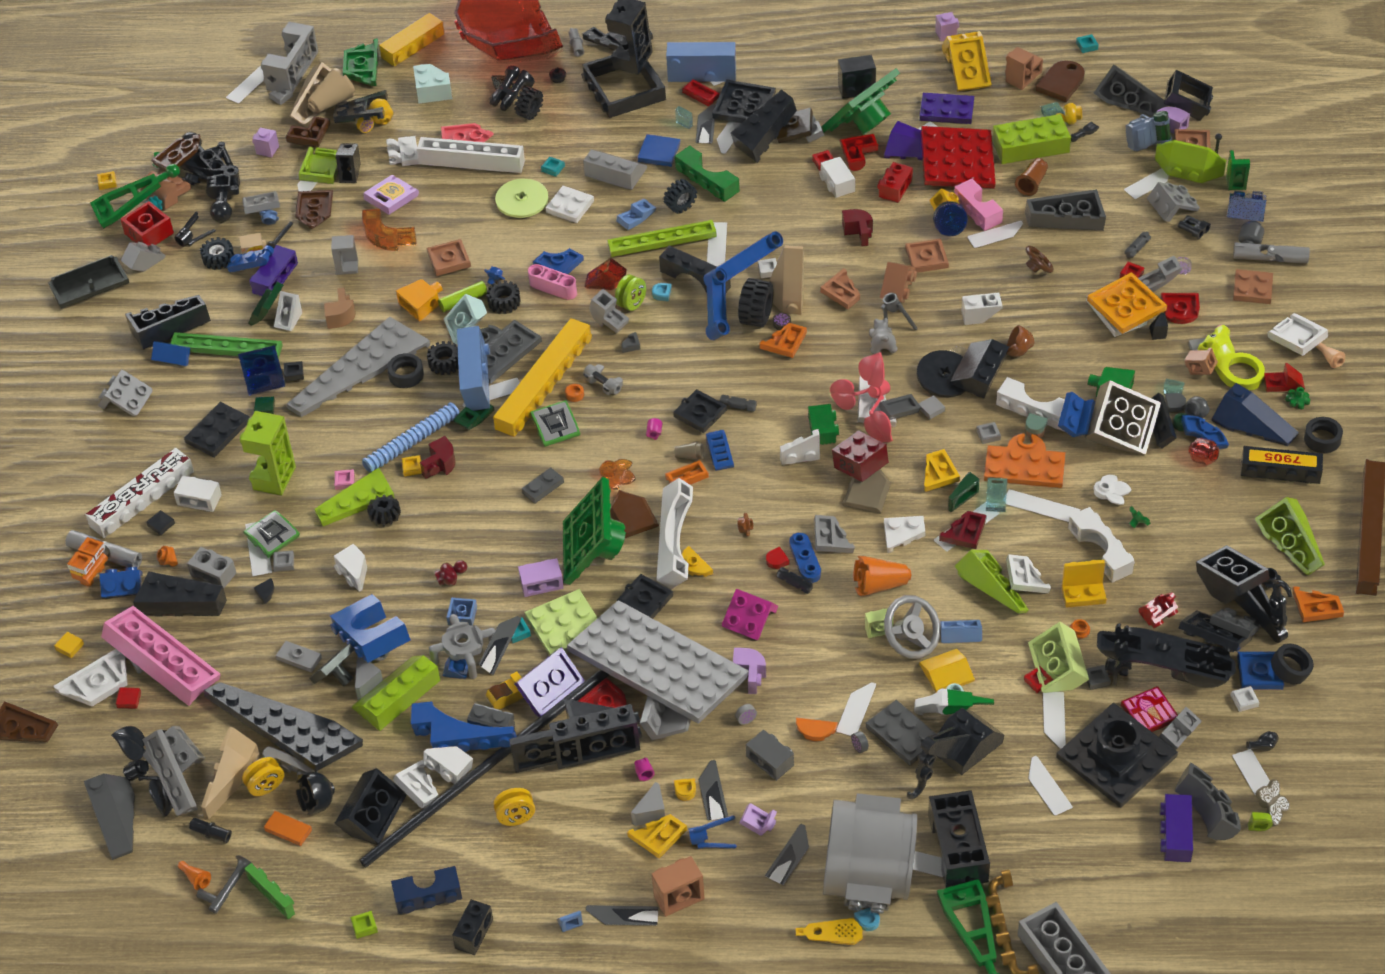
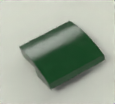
[248,281,284,325]

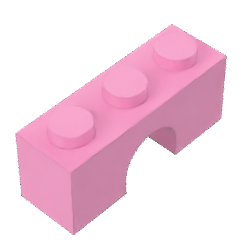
[954,179,1003,231]

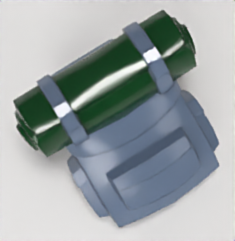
[1126,111,1172,151]

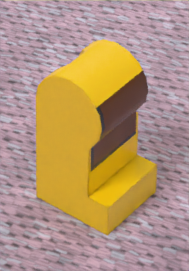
[486,672,524,709]

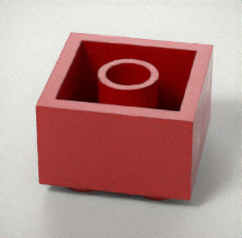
[120,201,174,246]

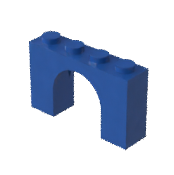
[330,594,411,663]

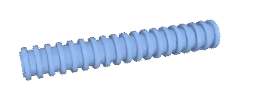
[362,402,459,473]

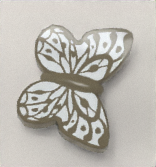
[1256,779,1290,825]

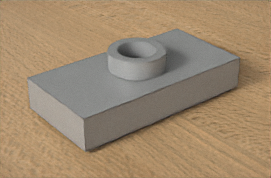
[276,641,322,673]

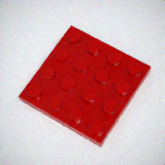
[921,126,996,189]

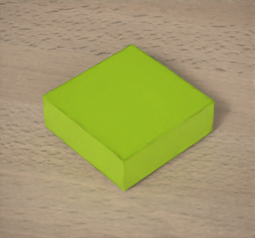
[350,911,378,939]

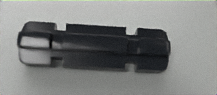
[777,567,813,594]

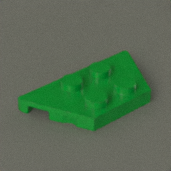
[342,38,379,86]

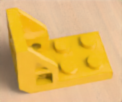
[942,31,992,92]

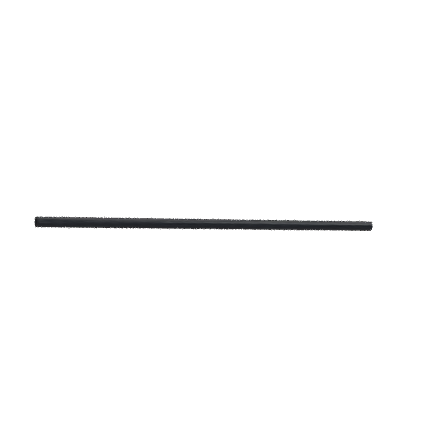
[359,669,610,868]

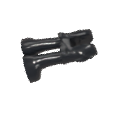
[489,65,535,111]

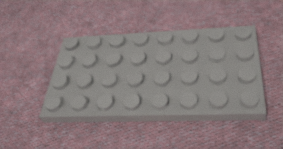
[567,600,749,724]

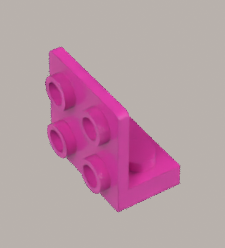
[722,589,778,640]

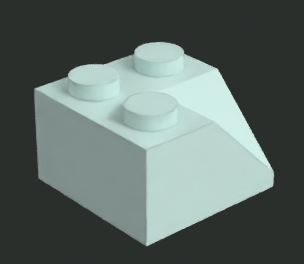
[413,64,452,104]

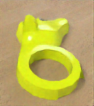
[1198,325,1265,391]

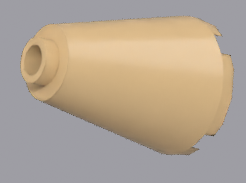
[308,68,355,113]

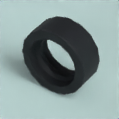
[387,353,424,388]
[1304,416,1343,454]
[1271,643,1314,684]

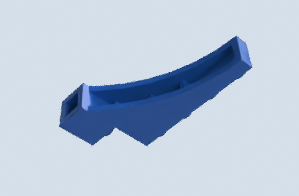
[411,701,517,752]

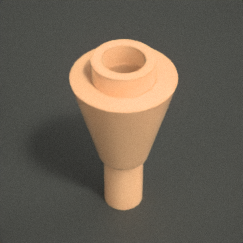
[1315,342,1345,368]

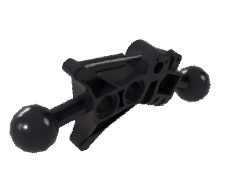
[180,132,240,223]

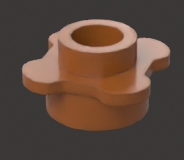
[738,513,754,536]

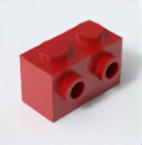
[877,162,913,203]

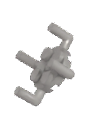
[429,614,495,679]

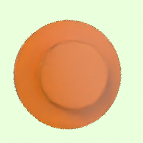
[1070,619,1090,639]

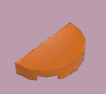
[796,718,838,741]

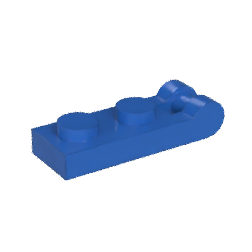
[227,245,274,273]

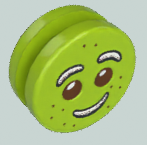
[615,274,646,311]

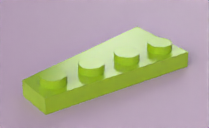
[315,468,395,527]

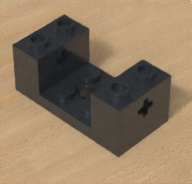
[605,0,653,75]
[928,790,990,888]

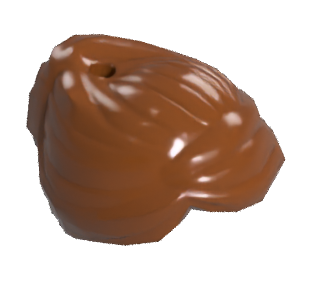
[1007,325,1035,357]

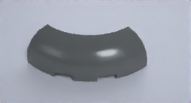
[1175,762,1241,840]

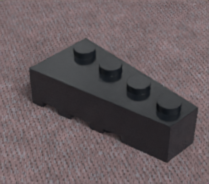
[730,89,797,163]
[125,295,211,350]
[133,571,227,617]

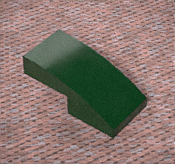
[454,404,495,430]

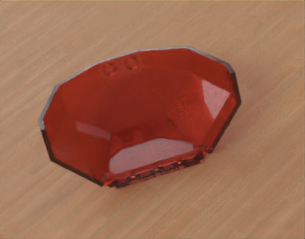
[454,0,563,63]

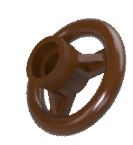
[1025,245,1054,273]

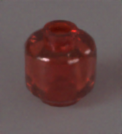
[1189,438,1220,465]

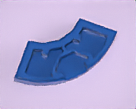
[1181,415,1229,450]

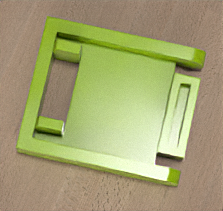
[299,147,338,184]

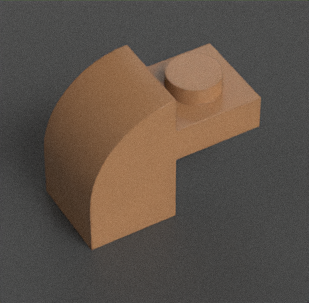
[324,287,356,329]

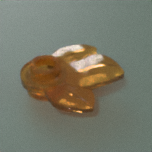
[599,459,636,490]

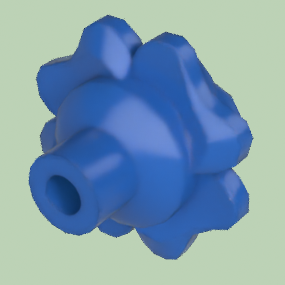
[484,266,505,285]

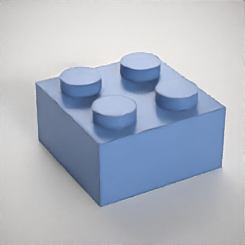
[447,597,477,626]

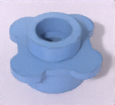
[260,209,279,225]

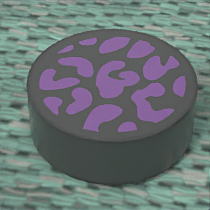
[851,731,869,753]

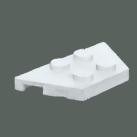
[54,649,128,706]

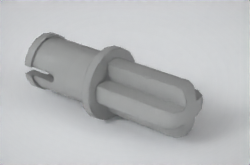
[568,28,585,57]

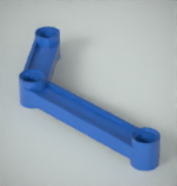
[704,231,783,340]

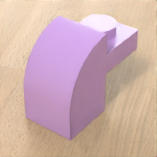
[1157,107,1190,134]
[733,648,766,694]

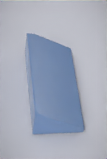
[940,620,982,643]

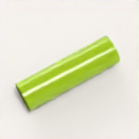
[438,281,487,312]

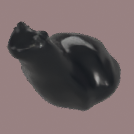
[1246,731,1279,751]

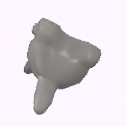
[869,318,898,354]

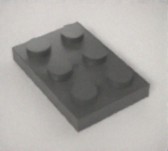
[866,700,936,766]

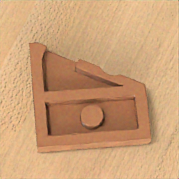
[820,268,860,309]

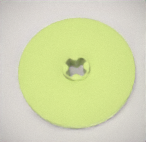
[495,179,548,218]

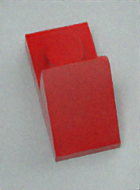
[1263,363,1305,392]

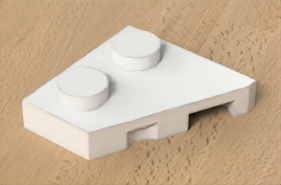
[1006,554,1051,594]

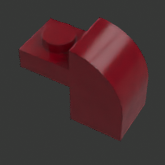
[842,209,873,247]
[420,436,456,479]

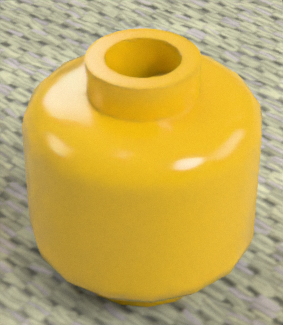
[368,99,393,125]

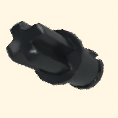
[189,818,232,843]

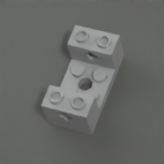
[261,22,318,93]

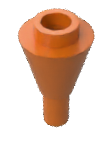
[178,861,211,890]

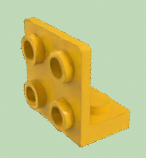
[1061,560,1107,608]

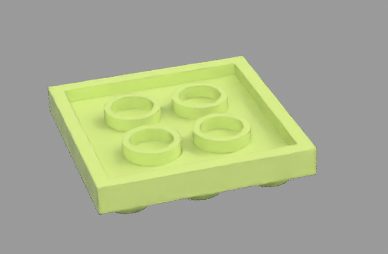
[525,589,597,655]

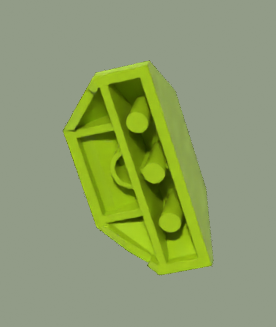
[1155,140,1227,183]

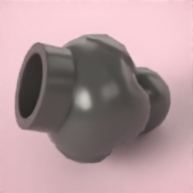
[1185,396,1210,418]

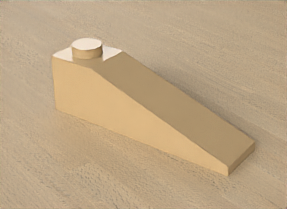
[769,245,804,315]

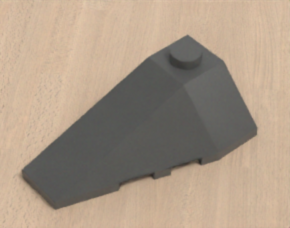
[1094,64,1168,116]
[84,774,135,860]

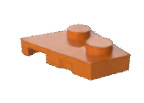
[760,323,807,358]
[1292,586,1344,622]

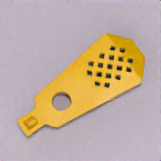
[796,918,863,945]

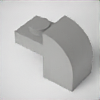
[590,289,629,333]

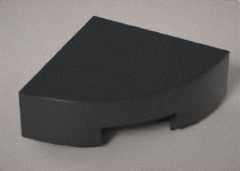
[254,578,275,604]

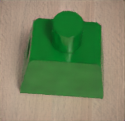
[1087,367,1135,397]

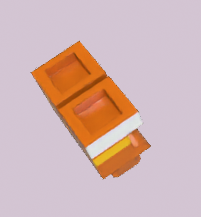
[67,537,108,587]

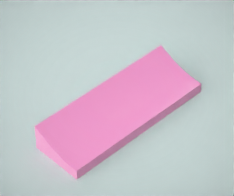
[101,606,220,706]

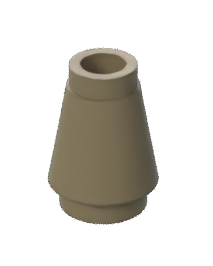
[674,442,704,461]

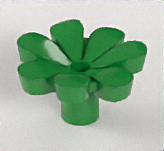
[1285,387,1311,409]
[1128,506,1151,528]

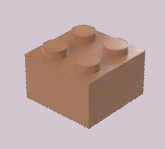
[652,856,705,917]

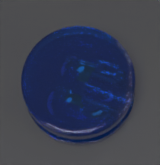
[933,201,968,236]

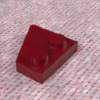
[939,511,987,549]

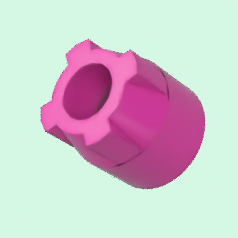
[646,418,663,440]
[634,757,655,781]

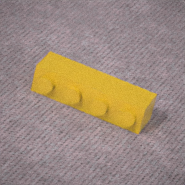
[379,13,444,67]

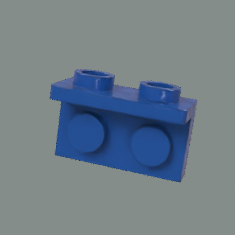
[1058,392,1096,437]

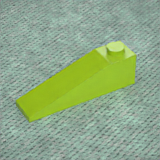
[955,550,1029,613]

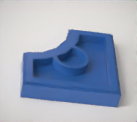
[533,248,584,274]

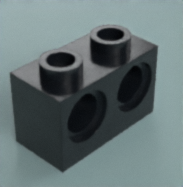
[452,899,493,955]

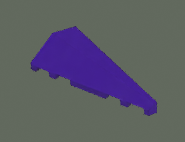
[884,121,923,160]

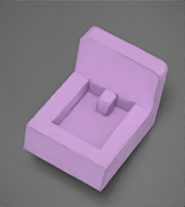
[740,803,777,836]

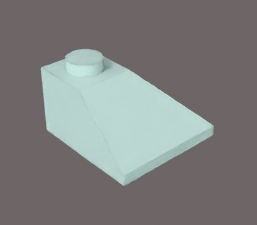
[444,294,487,345]

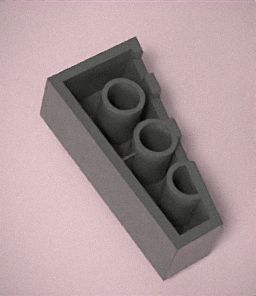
[1025,189,1106,231]

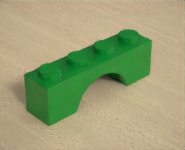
[675,145,740,202]

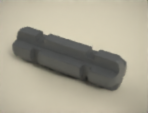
[1125,232,1151,258]
[720,394,757,412]

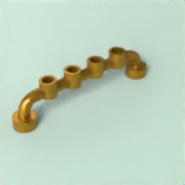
[986,869,1039,974]

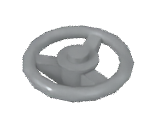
[884,595,941,659]

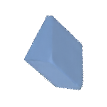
[557,911,583,932]

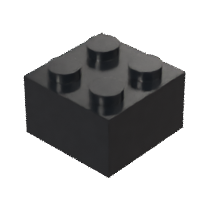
[838,54,876,99]

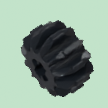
[367,494,401,527]

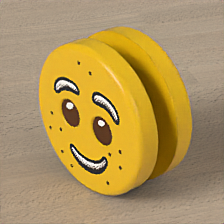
[242,757,284,796]
[493,788,535,826]

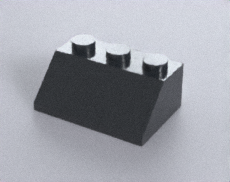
[949,339,1009,399]
[335,768,407,845]

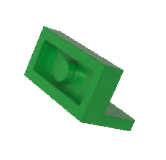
[1226,150,1250,191]

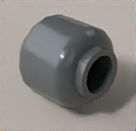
[1238,220,1265,244]

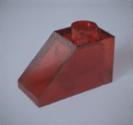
[584,257,627,290]

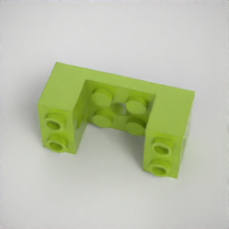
[240,411,296,496]

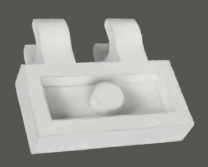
[386,136,419,166]

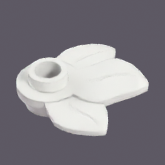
[1094,475,1131,505]

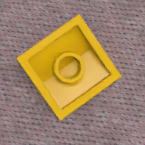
[919,649,975,693]

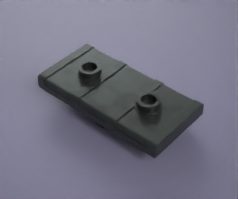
[48,255,129,309]

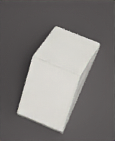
[274,291,302,331]

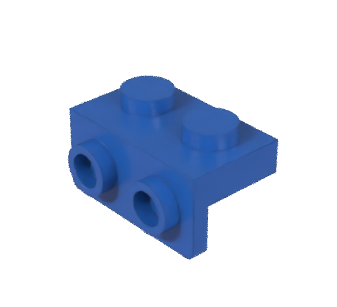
[100,567,143,598]

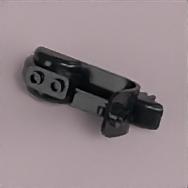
[1097,623,1236,688]

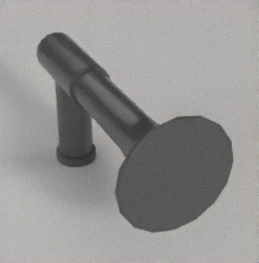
[196,855,254,914]

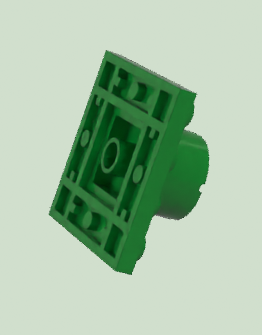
[821,68,900,135]
[563,477,626,585]

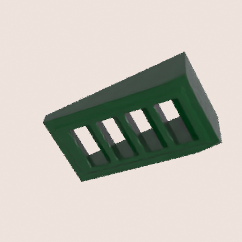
[948,472,980,512]

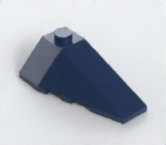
[1212,383,1299,446]

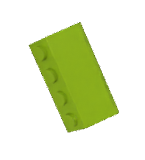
[352,655,440,731]

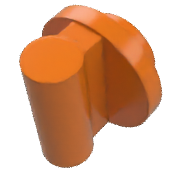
[157,546,178,567]

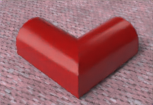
[840,133,878,171]

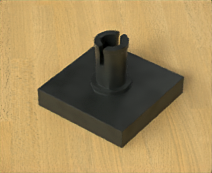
[309,644,354,687]

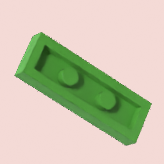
[245,863,295,919]

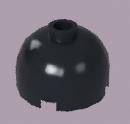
[296,772,335,816]

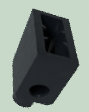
[336,143,361,183]

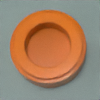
[565,384,584,402]

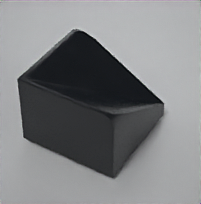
[1149,312,1168,340]

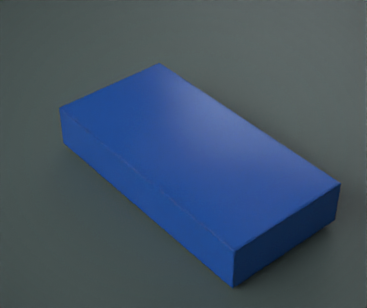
[151,341,190,366]

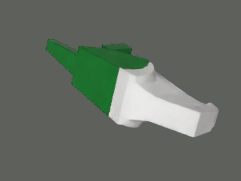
[914,689,994,715]

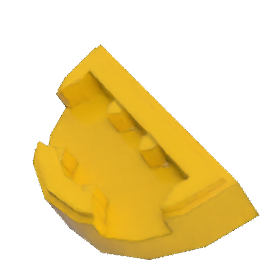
[682,546,713,577]

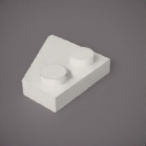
[780,429,820,465]
[884,516,925,553]
[393,760,438,809]

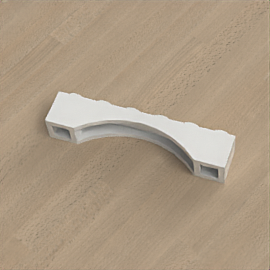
[657,478,693,589]

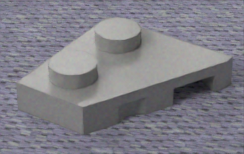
[814,515,855,553]

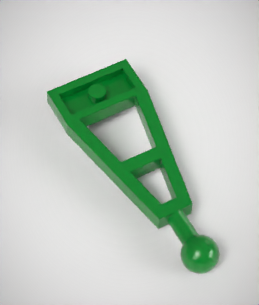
[90,164,180,229]
[937,879,1000,974]

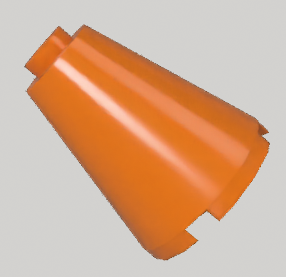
[853,556,911,596]

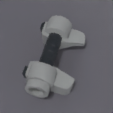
[583,364,623,395]

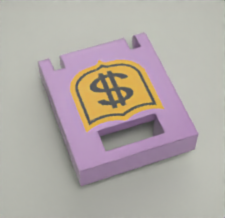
[364,175,419,215]

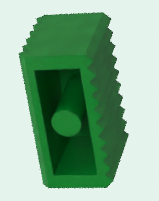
[808,404,839,445]

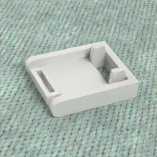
[1268,313,1328,356]

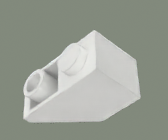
[962,293,1002,325]
[334,544,367,591]
[423,746,473,784]

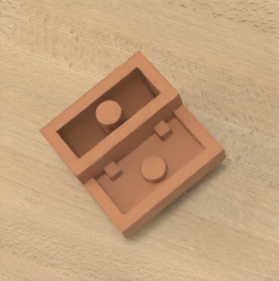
[141,171,191,210]

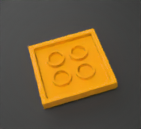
[1087,272,1167,334]

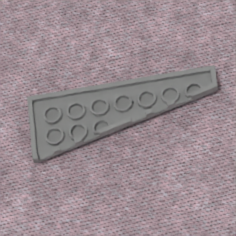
[287,317,430,417]

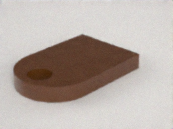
[1036,60,1085,102]

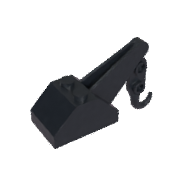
[1196,545,1292,643]
[907,708,1005,799]

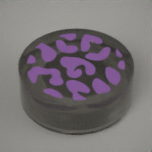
[773,313,791,330]

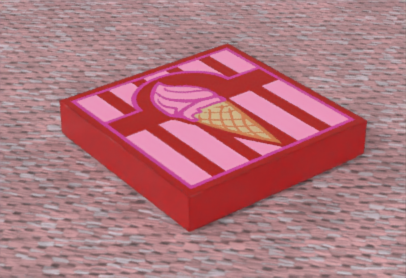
[1121,686,1178,732]

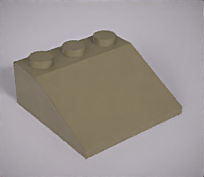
[1085,380,1161,455]

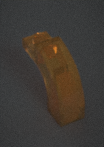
[362,209,417,251]

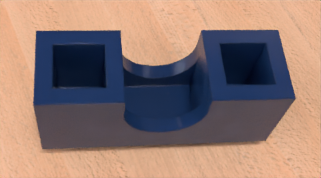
[391,866,462,914]

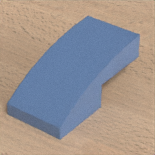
[616,199,656,230]

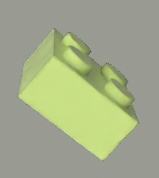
[865,608,893,638]

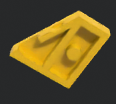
[924,449,960,492]
[627,814,687,859]

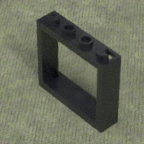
[581,55,666,118]

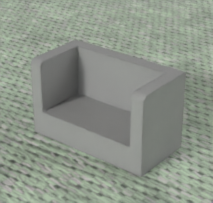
[331,235,358,275]

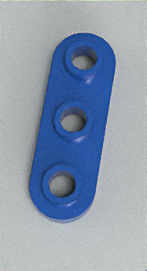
[789,533,821,583]

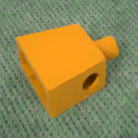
[396,279,443,322]

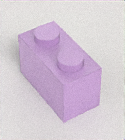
[518,558,564,597]

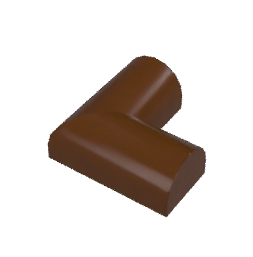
[286,116,330,148]

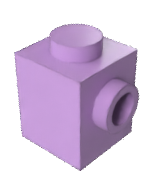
[935,12,959,41]
[252,128,279,157]

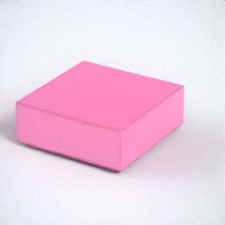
[334,469,355,490]

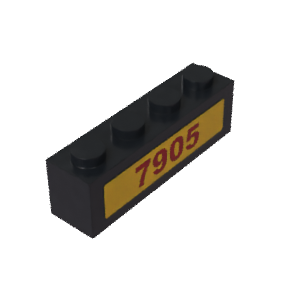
[1240,446,1323,484]

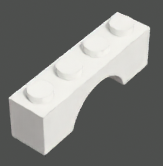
[996,377,1065,432]
[1068,507,1135,583]

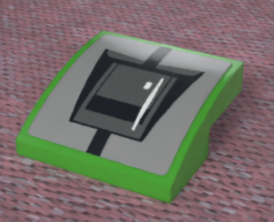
[530,400,580,447]
[244,510,300,558]

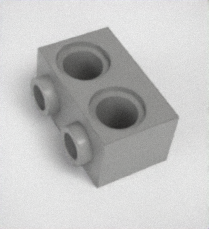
[187,547,236,588]

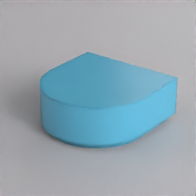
[652,283,672,301]
[854,908,880,931]

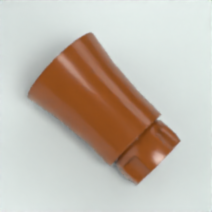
[1015,158,1048,196]

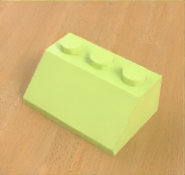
[1028,622,1089,693]

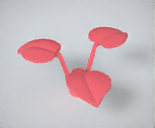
[830,352,893,442]

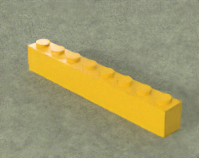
[493,318,592,437]

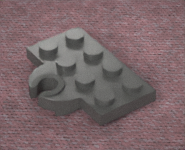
[480,320,542,384]

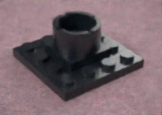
[1056,702,1178,808]

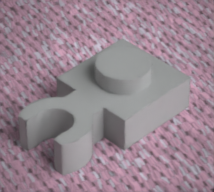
[806,115,825,143]

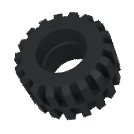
[738,278,773,328]

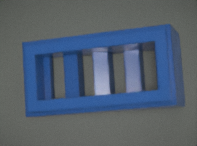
[706,430,734,471]

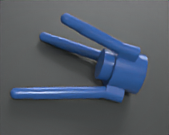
[688,816,737,849]

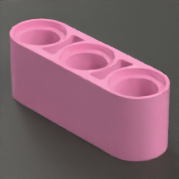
[528,264,577,300]

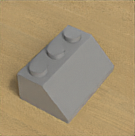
[583,149,647,190]

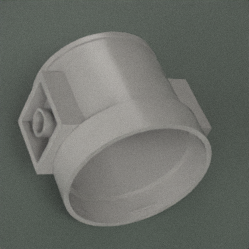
[823,793,917,914]

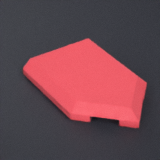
[441,123,494,142]

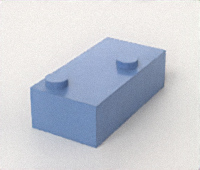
[666,42,736,82]
[457,326,490,411]

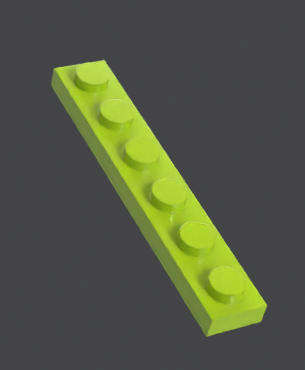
[607,220,717,257]

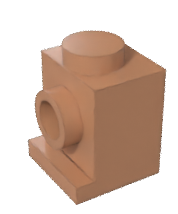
[1184,348,1218,375]

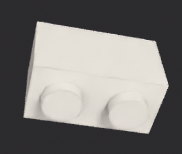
[819,157,855,198]
[174,476,222,512]

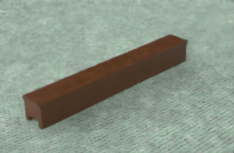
[1356,459,1385,596]

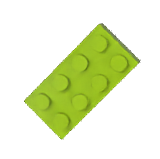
[992,114,1071,164]

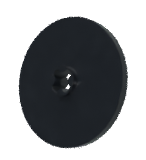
[916,350,966,397]

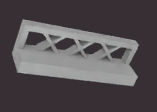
[142,729,197,816]

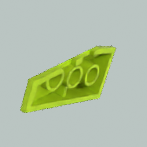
[1255,497,1325,575]

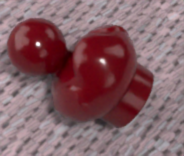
[435,560,468,586]

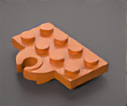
[984,433,1066,488]

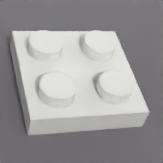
[546,186,594,223]

